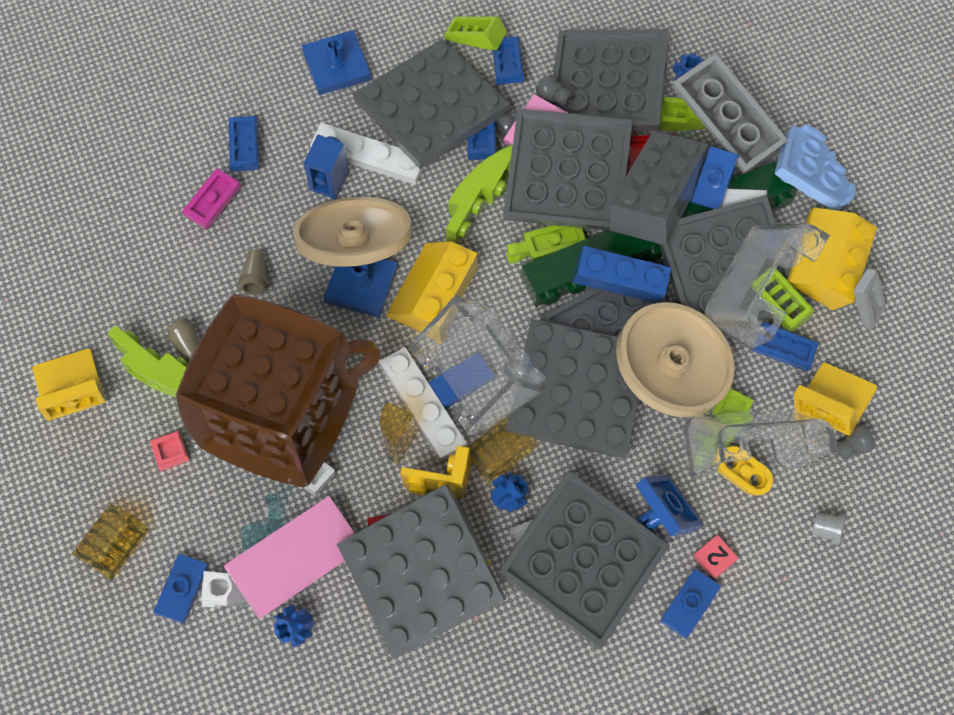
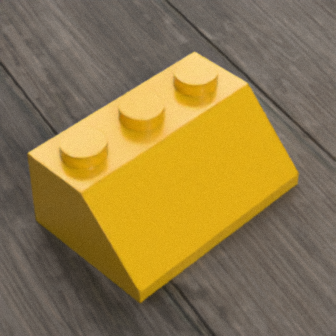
[787,207,877,311]
[386,241,478,340]

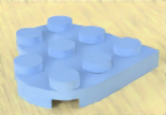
[775,124,856,211]

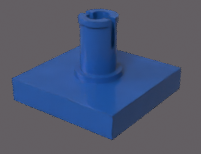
[301,30,371,96]
[324,259,398,318]
[635,475,704,537]

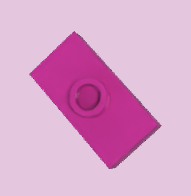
[182,168,241,230]

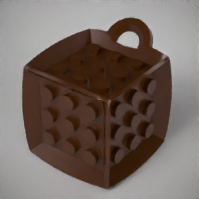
[176,294,380,488]

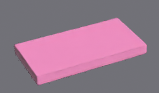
[223,496,355,620]

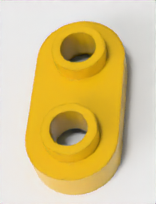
[715,446,773,496]

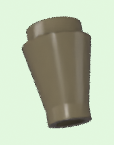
[238,250,268,295]
[166,318,199,363]

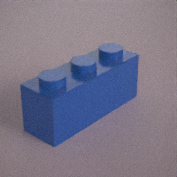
[572,246,671,303]

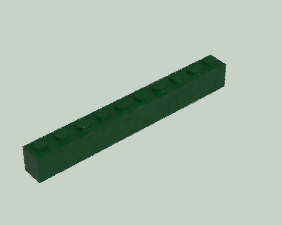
[521,160,797,307]

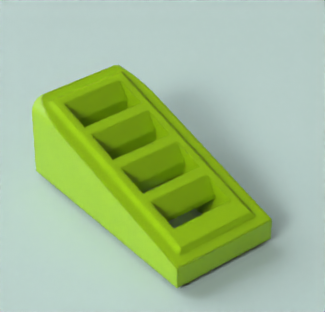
[443,17,507,50]
[751,267,814,333]

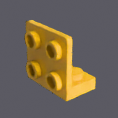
[32,349,106,422]
[794,363,877,436]
[400,446,471,500]

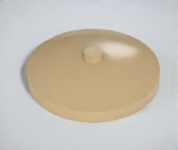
[293,197,412,267]
[616,302,735,417]

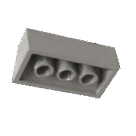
[671,53,788,173]

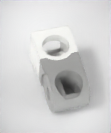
[201,571,250,607]

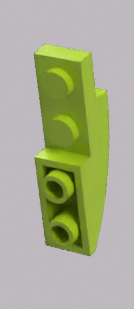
[445,144,513,244]
[107,325,188,397]

